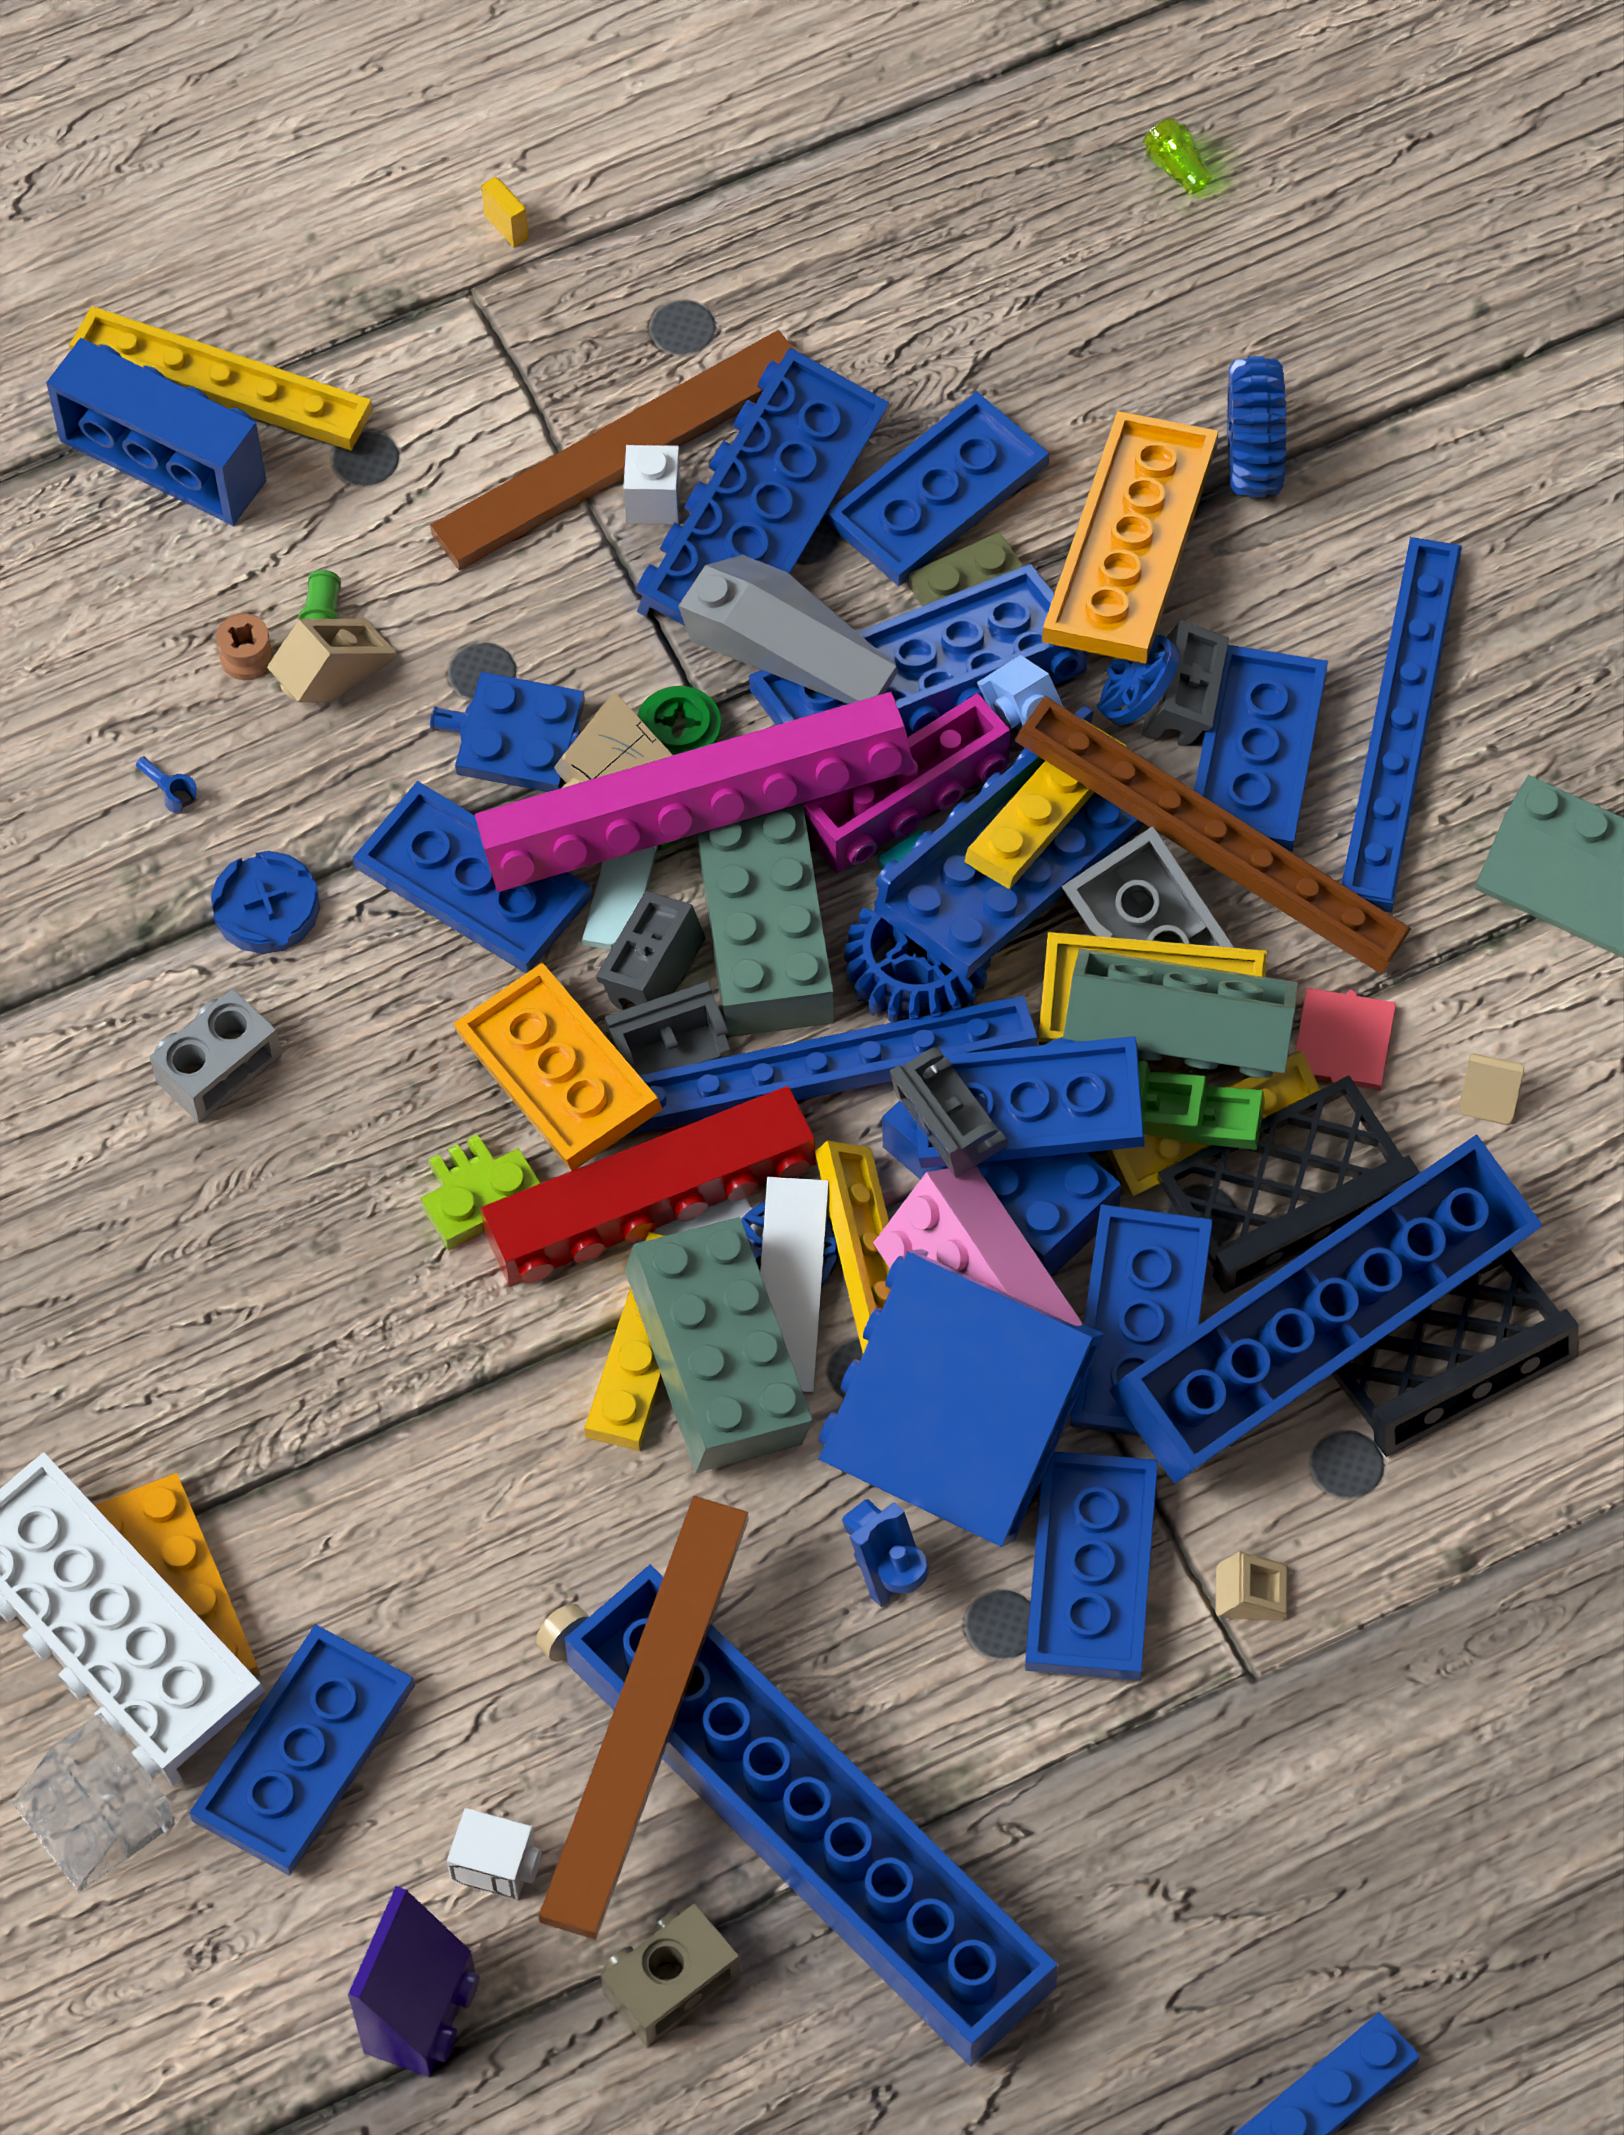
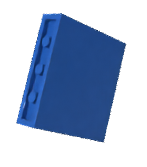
[818,1249,1105,1547]

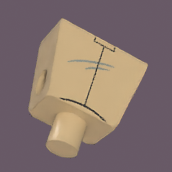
[554,692,673,788]

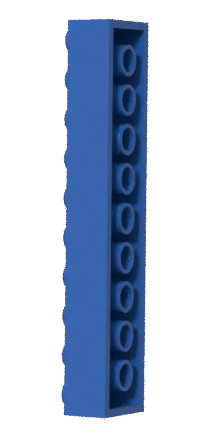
[564,1564,1058,2067]

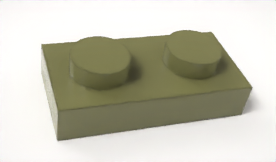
[908,532,1023,606]

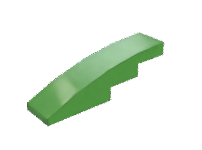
[1139,1061,1265,1150]

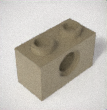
[601,1903,741,2048]

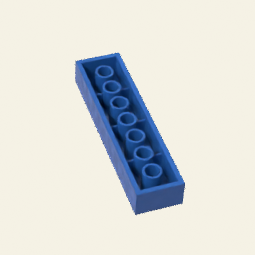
[1109,1134,1543,1484]

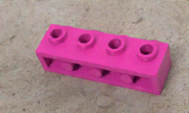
[804,693,1010,874]

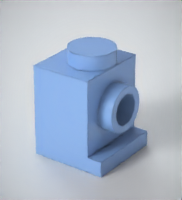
[977,655,1063,730]

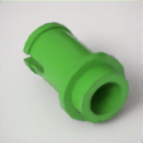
[298,570,341,619]

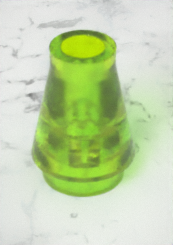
[1143,118,1212,195]

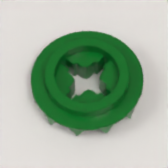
[637,686,721,755]

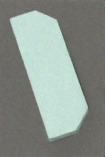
[582,845,658,950]

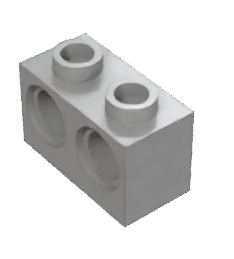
[150,988,281,1123]

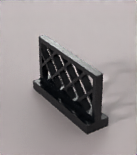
[1157,1075,1420,1294]
[1332,1250,1579,1457]

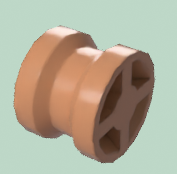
[216,613,273,680]

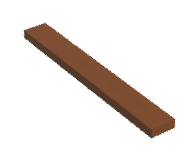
[430,329,795,570]
[1015,696,1411,975]
[538,1496,749,1940]

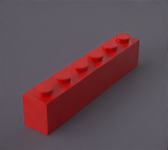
[480,1086,816,1287]

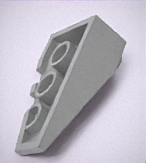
[678,555,898,704]
[1062,826,1234,948]

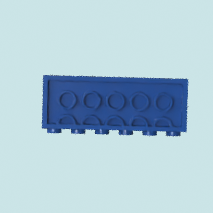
[635,347,889,626]
[749,564,1087,738]
[874,705,1144,980]

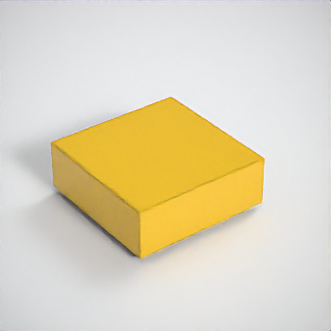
[481,176,529,248]

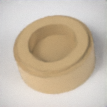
[536,1604,590,1662]

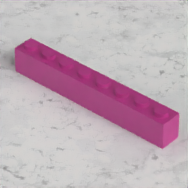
[475,692,915,892]

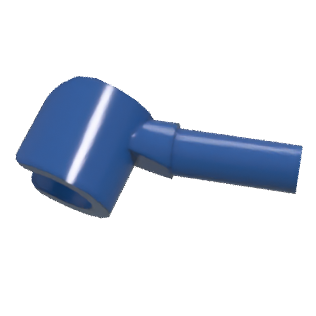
[136,756,197,813]

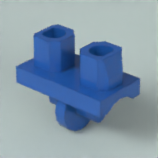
[842,1499,929,1607]

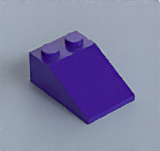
[348,1886,480,2078]

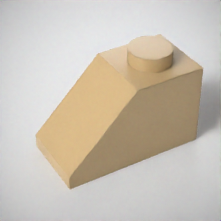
[267,619,397,703]

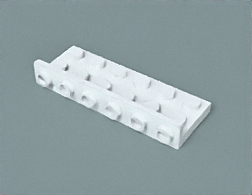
[0,1452,265,1787]

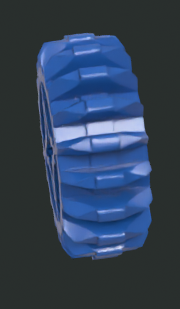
[1227,356,1287,497]
[844,900,991,1023]

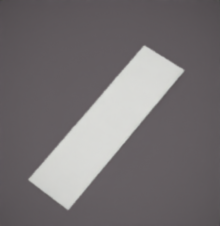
[760,1177,829,1393]

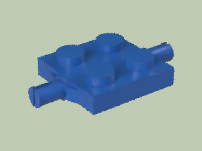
[430,672,585,792]

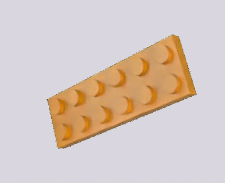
[1042,411,1219,664]

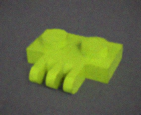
[421,1134,540,1250]

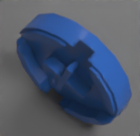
[211,851,320,954]

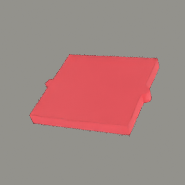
[1295,988,1396,1091]

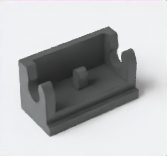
[1141,620,1229,746]
[596,890,706,1010]
[605,981,731,1075]
[889,1047,1008,1178]

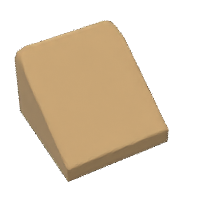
[1459,1053,1525,1125]
[1216,1551,1287,1620]

